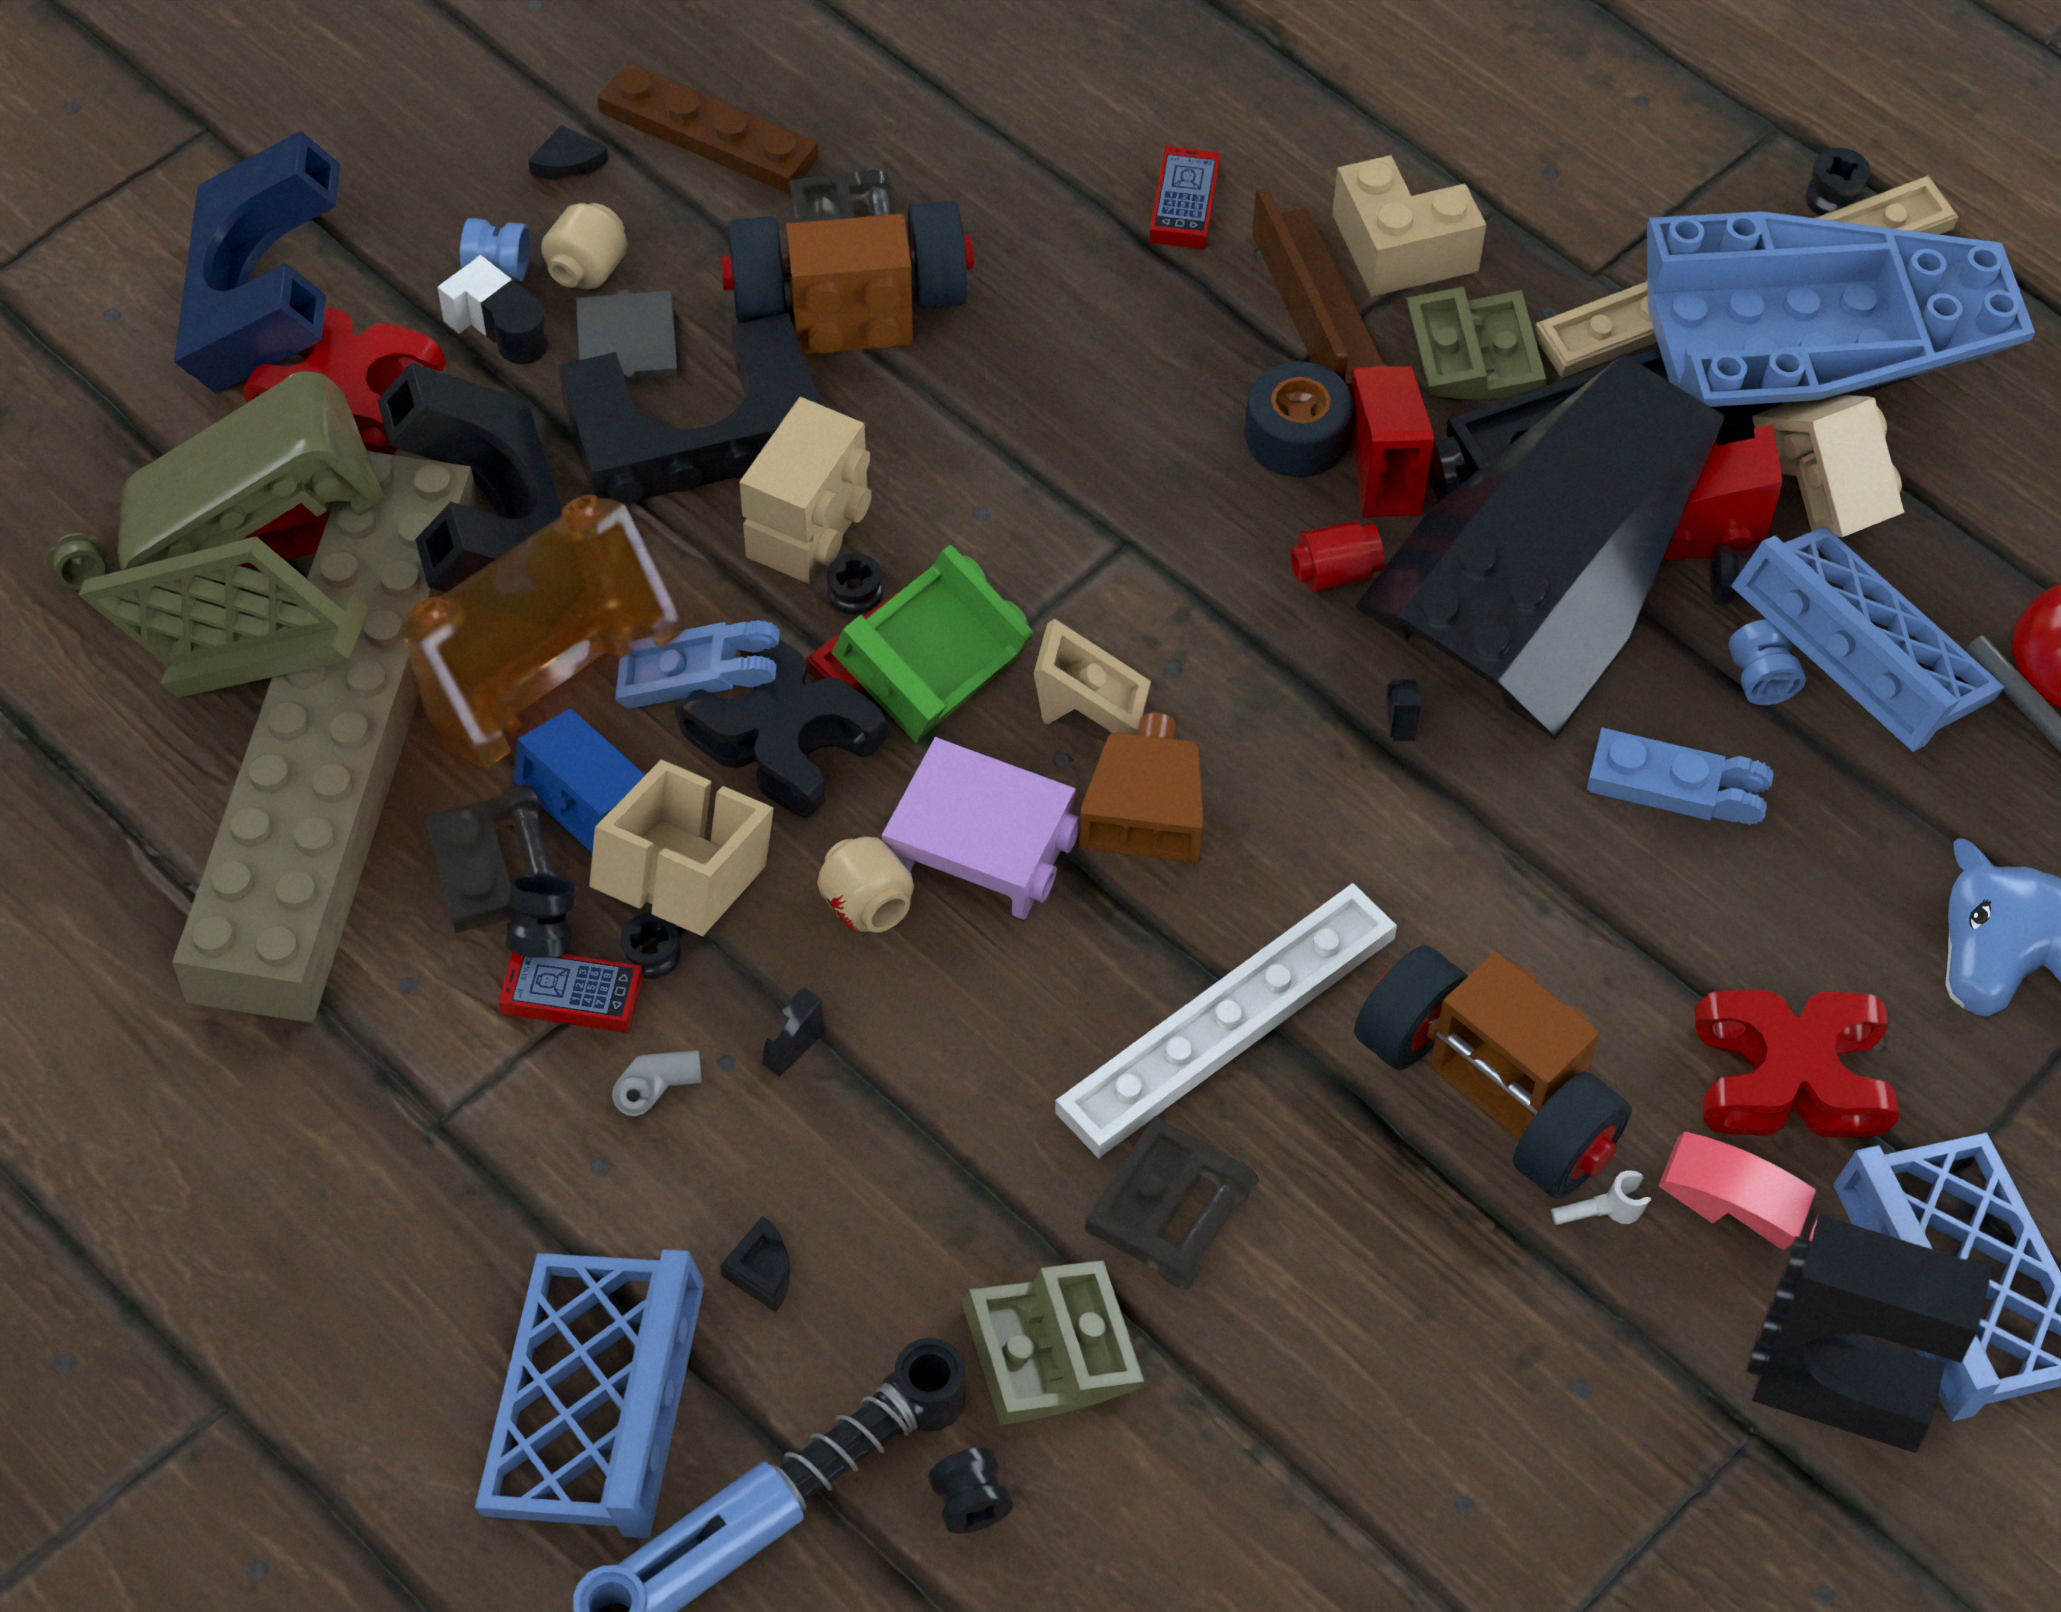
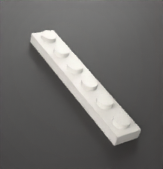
[1055,883,1397,1158]

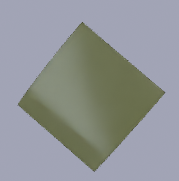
[1407,286,1546,400]
[962,1260,1144,1425]

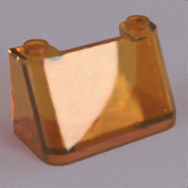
[402,495,685,769]

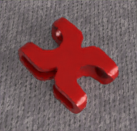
[242,306,446,454]
[1694,990,1900,1138]

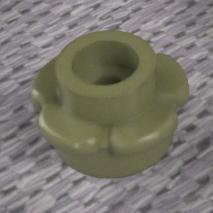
[46,533,108,590]

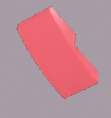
[1658,1131,1816,1250]

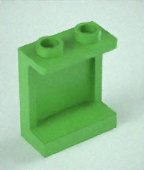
[832,545,1033,743]

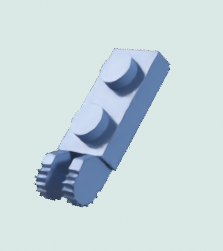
[615,620,780,709]
[1587,728,1774,825]

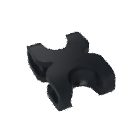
[675,639,889,818]

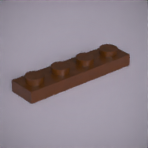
[597,62,819,194]

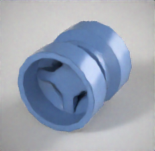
[460,218,530,281]
[1728,619,1806,705]

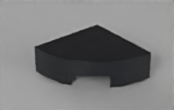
[528,125,609,180]
[1428,437,1465,502]
[1386,679,1421,742]
[763,987,824,1077]
[720,1216,790,1313]

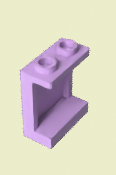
[882,737,1080,920]

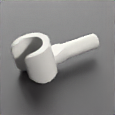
[1551,1170,1651,1225]

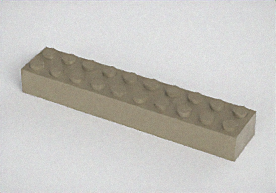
[172,451,479,1023]

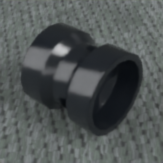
[506,873,575,958]

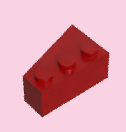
[1663,424,1783,561]

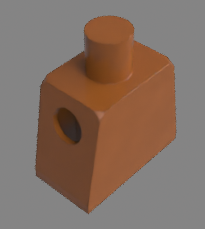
[1079,713,1203,863]

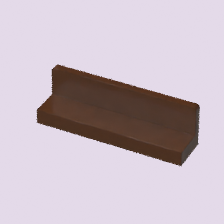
[1252,188,1384,389]

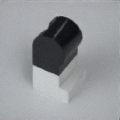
[437,255,548,364]

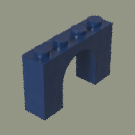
[174,130,340,394]

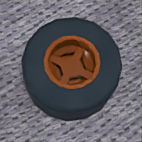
[1244,361,1354,477]

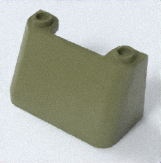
[118,371,385,619]

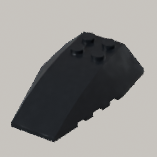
[1356,354,1724,740]

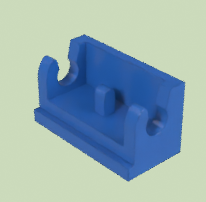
[514,708,645,853]

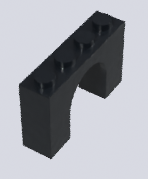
[558,313,822,510]
[377,362,583,621]
[1746,1214,1993,1453]

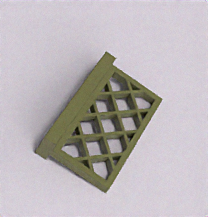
[78,536,370,698]

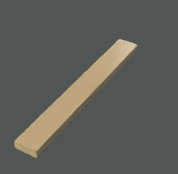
[1534,176,1958,379]

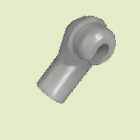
[612,1050,702,1116]

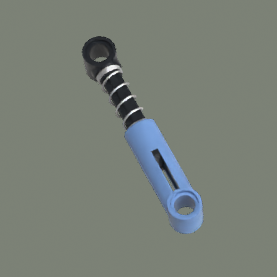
[573,1338,965,1612]

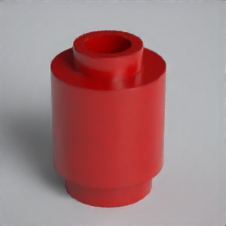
[1290,521,1385,592]

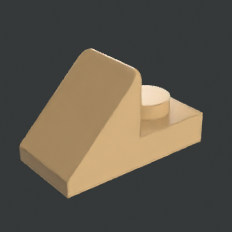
[1034,619,1151,734]

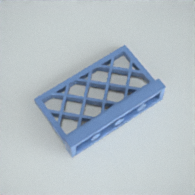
[1731,526,2005,752]
[1833,1133,2061,1422]
[475,1250,705,1539]

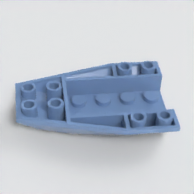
[1647,212,2035,407]

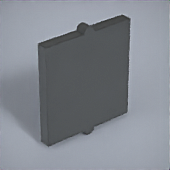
[576,290,678,384]

